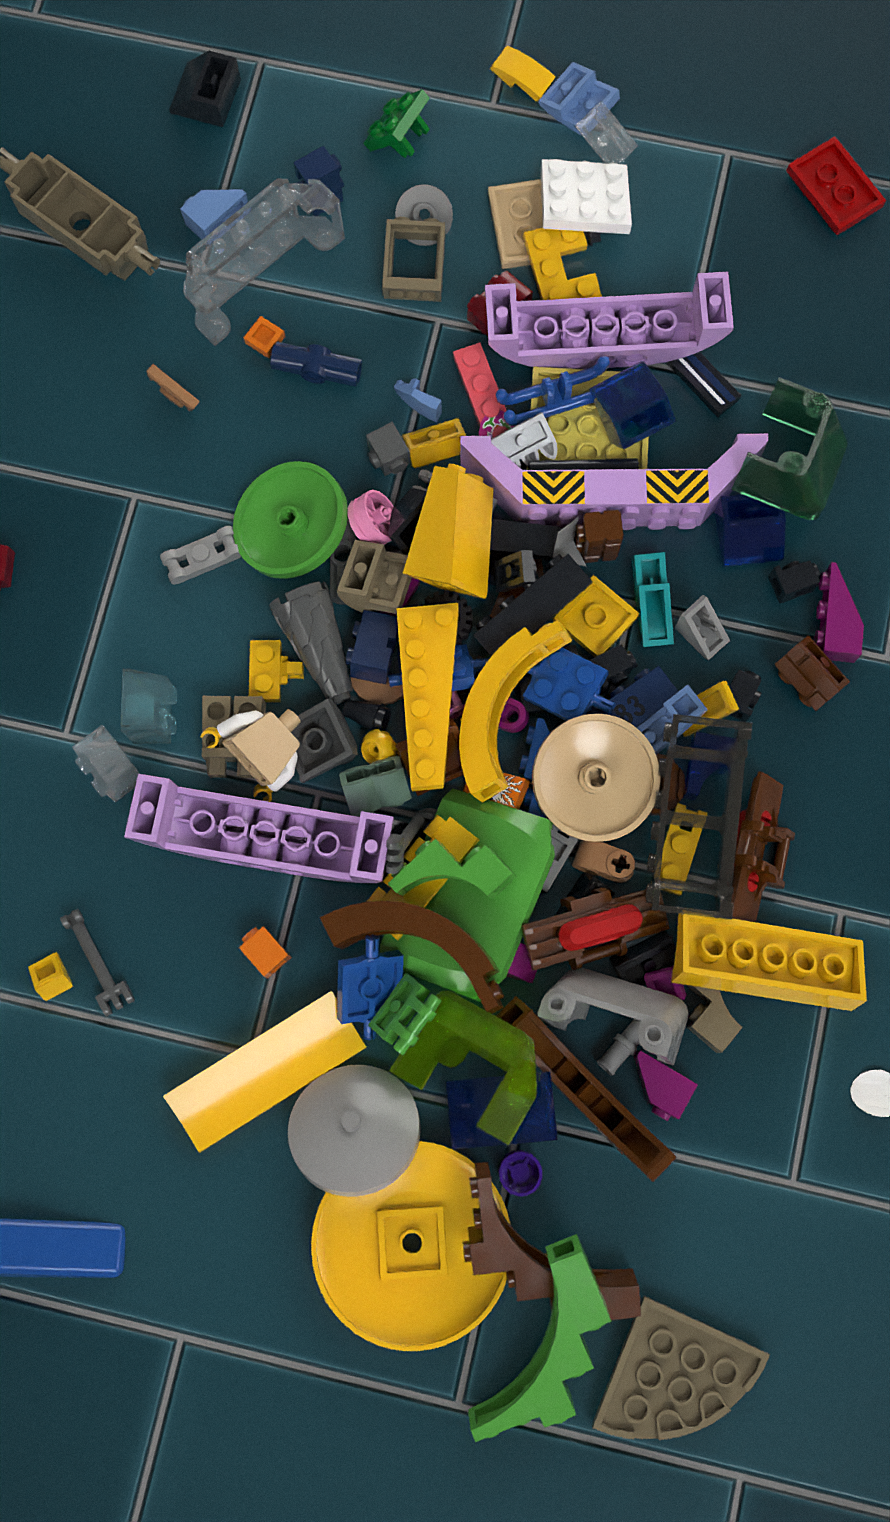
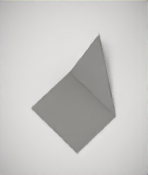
[553,516,587,567]

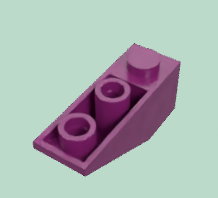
[814,562,864,663]

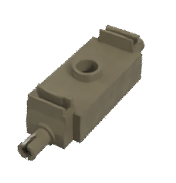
[0,147,160,281]

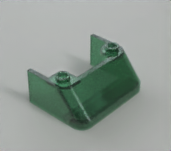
[731,377,848,520]

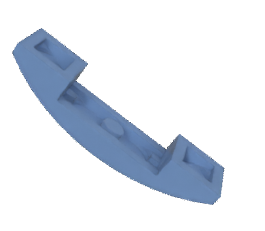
[637,685,708,754]

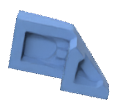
[394,379,442,423]

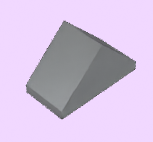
[675,595,730,660]

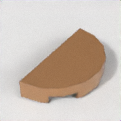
[146,364,200,411]
[350,677,404,706]

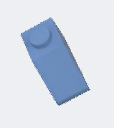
[180,189,250,246]

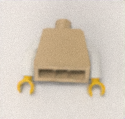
[201,709,301,802]

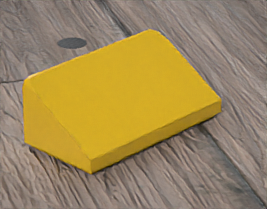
[402,418,466,468]

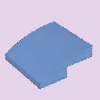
[538,62,620,137]

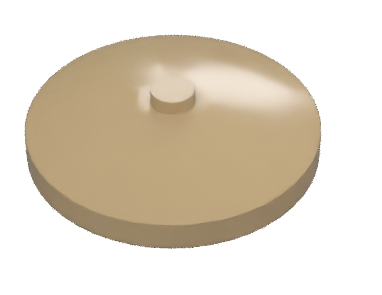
[532,714,660,842]

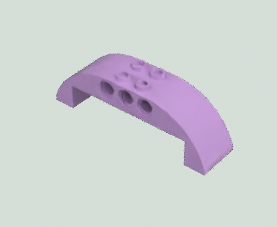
[485,272,734,369]
[124,774,394,883]

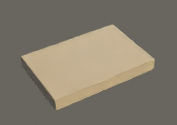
[488,179,543,269]

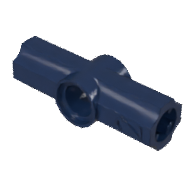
[270,342,363,387]

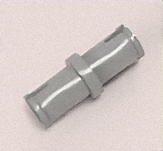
[597,1019,641,1076]

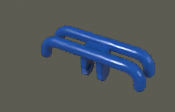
[495,356,618,426]

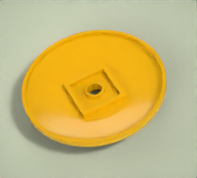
[311,1141,511,1351]

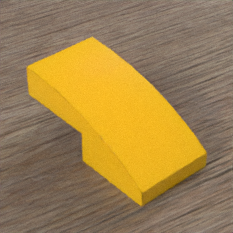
[490,46,556,102]

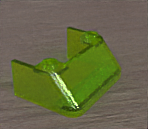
[389,990,537,1145]

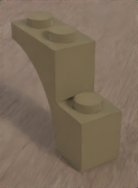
[686,985,743,1053]

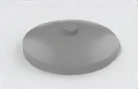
[288,1065,420,1197]

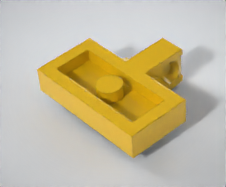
[249,640,304,702]

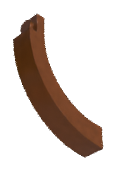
[320,901,504,1014]

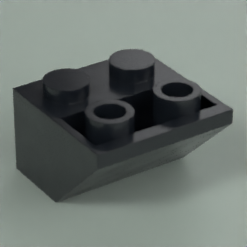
[169,51,241,127]

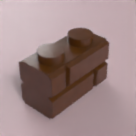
[574,510,624,563]
[774,636,850,711]

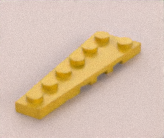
[396,603,459,791]

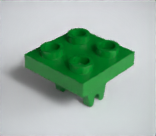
[363,89,430,158]

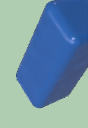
[0,1218,125,1278]

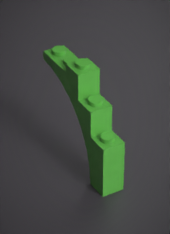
[468,1234,611,1442]

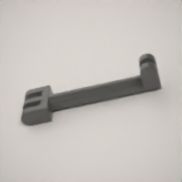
[386,808,437,874]
[60,908,135,1017]

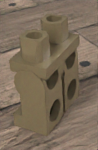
[202,696,266,778]

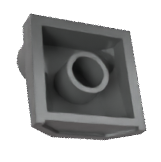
[291,699,358,783]

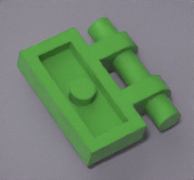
[368,972,442,1055]

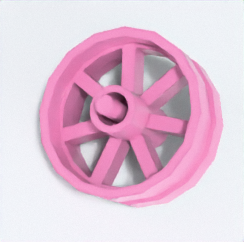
[348,489,394,545]

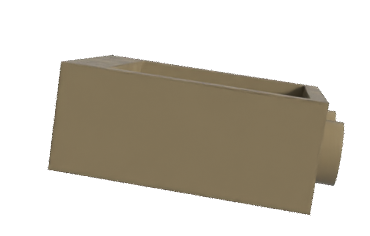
[382,217,446,302]

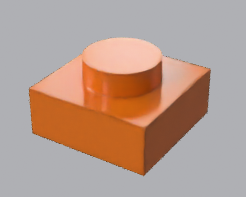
[244,316,286,358]

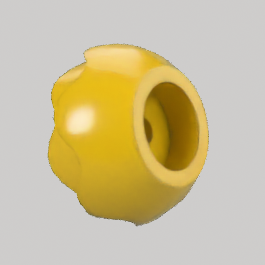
[361,729,397,764]

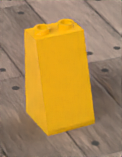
[403,463,494,599]

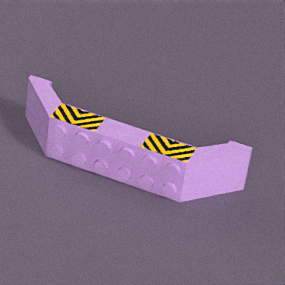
[460,434,768,530]

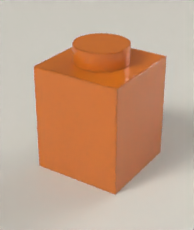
[239,926,292,979]

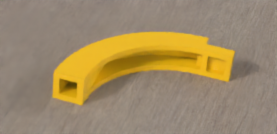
[459,620,573,803]

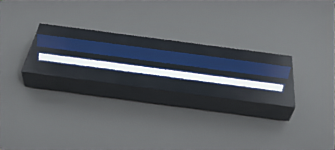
[666,352,742,417]

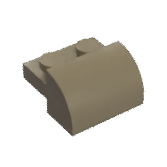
[337,540,412,614]

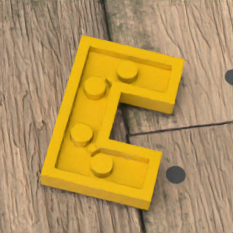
[523,228,602,300]

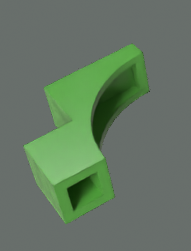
[388,839,516,899]

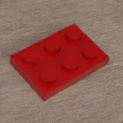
[786,136,886,235]

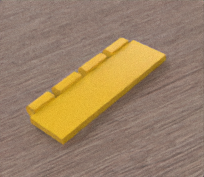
[366,815,479,941]

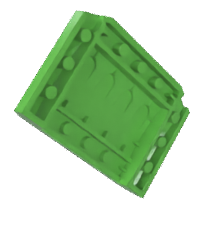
[380,788,555,1002]

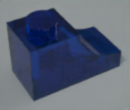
[683,732,737,800]

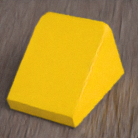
[28,952,73,1001]

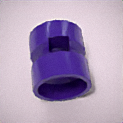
[498,1150,543,1196]

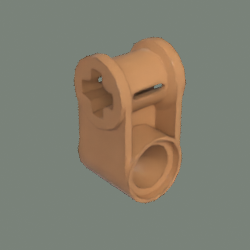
[572,840,635,883]

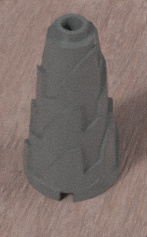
[269,581,353,705]

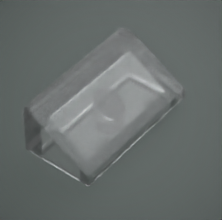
[575,101,638,164]

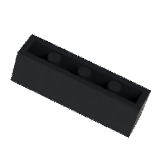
[474,553,593,656]

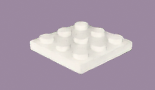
[541,159,632,234]

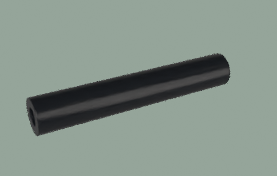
[528,458,639,470]

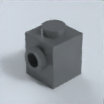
[366,422,411,476]

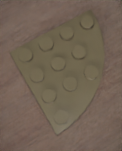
[592,1295,770,1440]

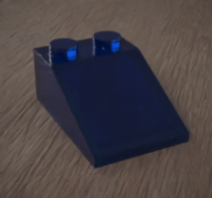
[446,1071,558,1149]

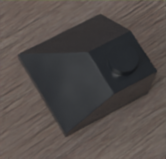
[388,488,427,555]

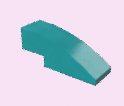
[631,552,674,647]

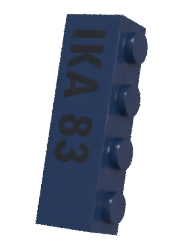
[585,666,679,728]

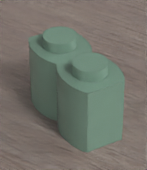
[339,756,412,816]

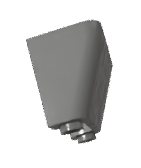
[537,968,688,1066]

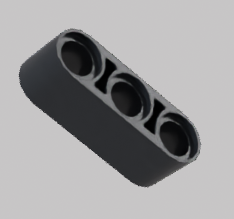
[490,519,563,560]

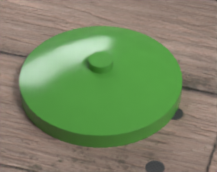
[233,461,348,579]

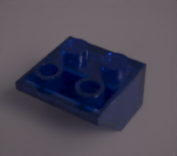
[589,361,676,449]
[714,490,786,567]

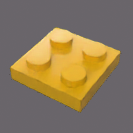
[553,575,640,657]

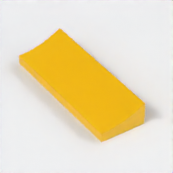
[671,910,867,1011]
[163,991,367,1153]

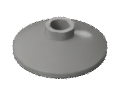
[395,184,453,246]

